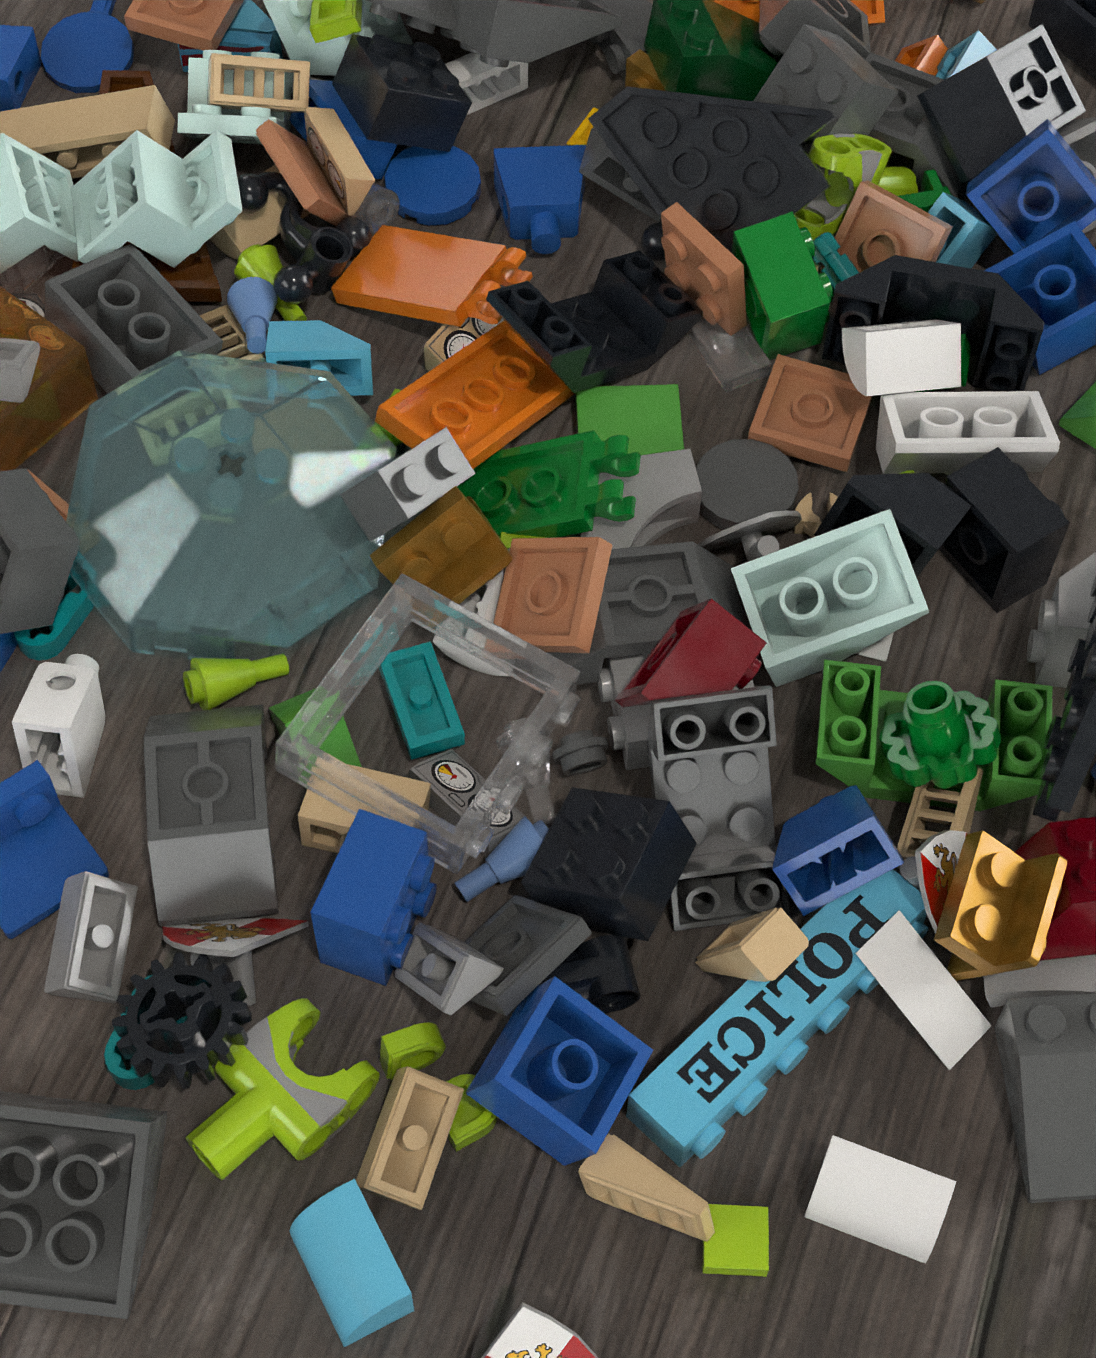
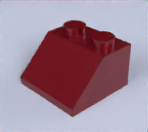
[614,598,767,708]
[1014,817,1096,961]

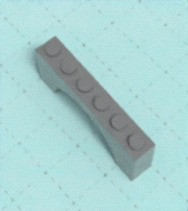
[566,448,754,770]

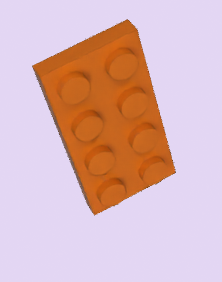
[375,321,575,469]

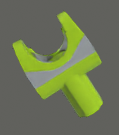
[794,133,918,240]
[186,998,380,1181]

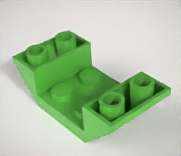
[815,659,1053,811]

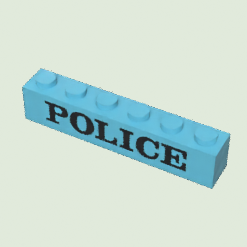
[626,869,929,1167]

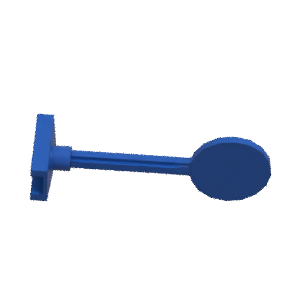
[41,0,134,93]

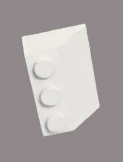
[876,391,1060,475]

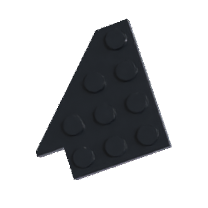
[588,86,836,253]
[1033,576,1096,822]

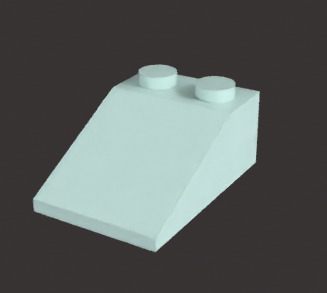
[731,509,929,687]

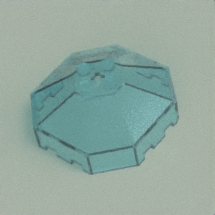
[66,350,396,660]

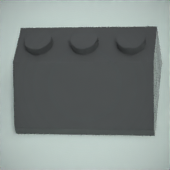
[45,243,223,424]

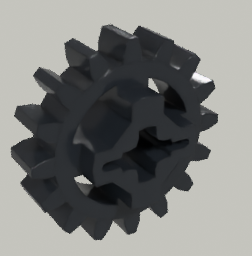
[112,952,252,1089]

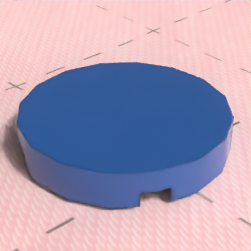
[385,146,481,226]

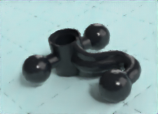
[237,172,372,304]

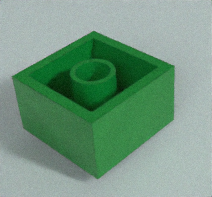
[732,211,834,362]

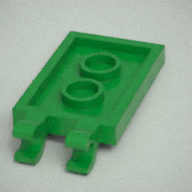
[457,430,641,538]

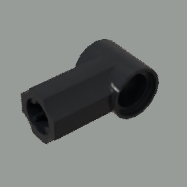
[539,935,641,1013]

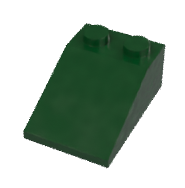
[644,0,784,101]

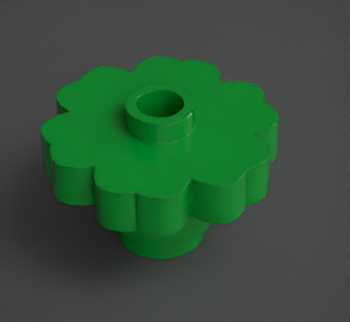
[879,681,1001,789]

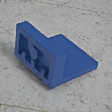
[0,760,109,939]

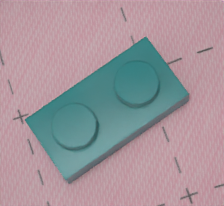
[377,641,465,760]

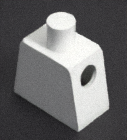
[12,654,105,798]

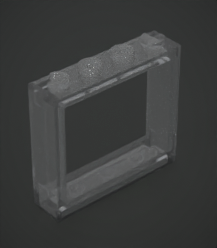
[275,573,581,874]

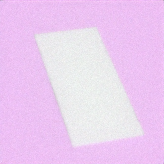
[855,910,992,1070]

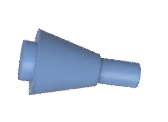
[227,277,278,354]
[454,816,549,902]

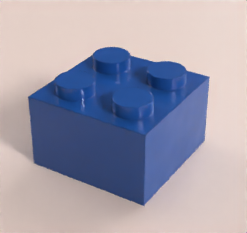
[966,119,1096,254]
[984,221,1096,375]
[310,809,437,986]
[466,977,653,1166]

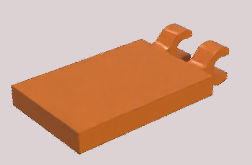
[331,225,533,327]

